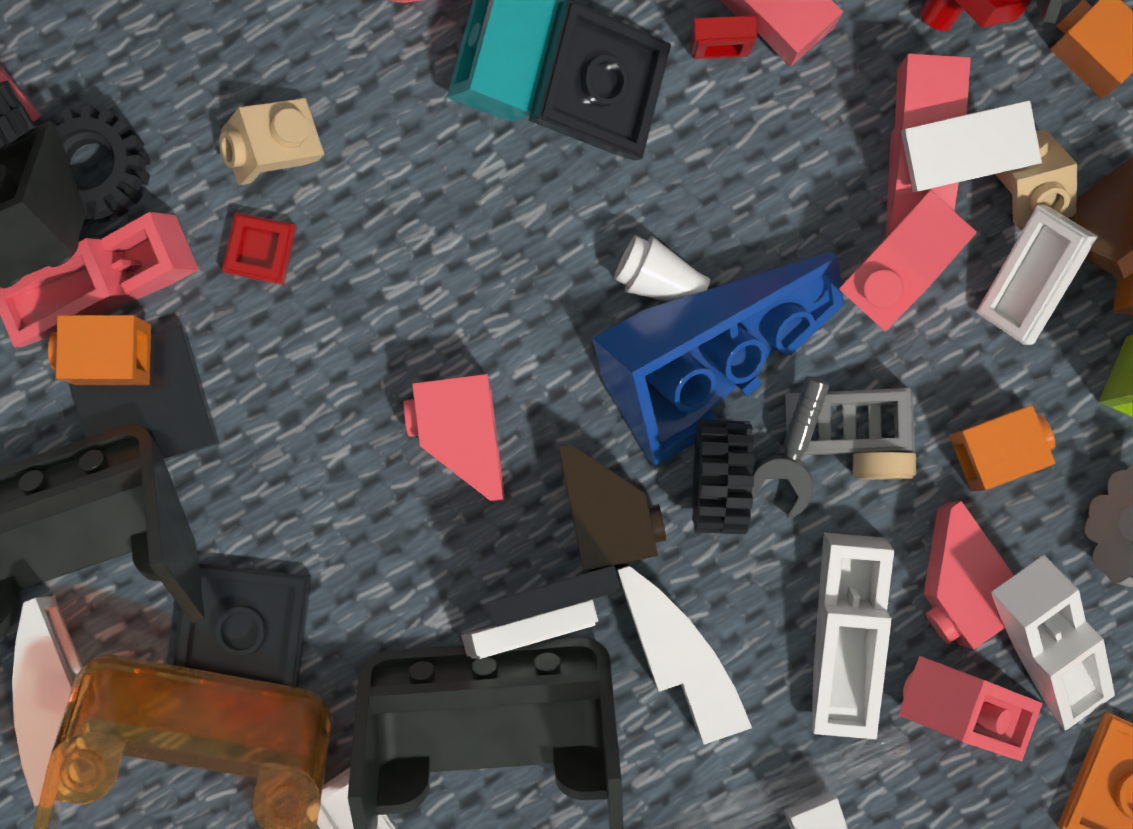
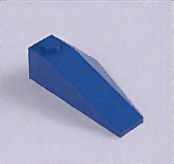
[592,252,844,466]

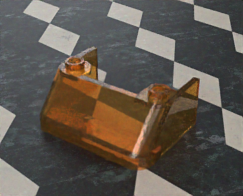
[33,655,331,829]

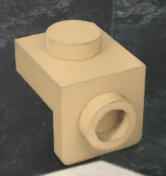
[219,98,325,186]
[996,129,1077,230]

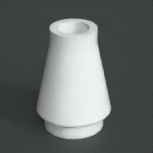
[614,235,710,302]

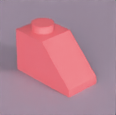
[839,190,977,332]
[404,374,505,502]
[923,501,1014,649]
[898,656,1043,761]

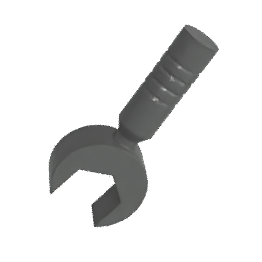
[752,376,830,519]

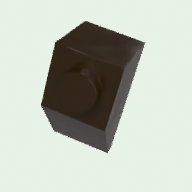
[559,444,666,571]

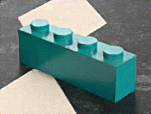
[447,0,565,122]

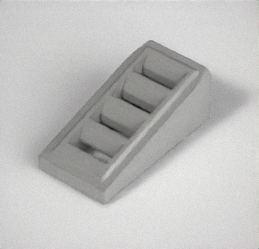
[785,388,915,455]

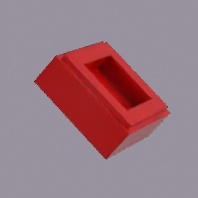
[690,15,757,59]
[222,212,297,286]

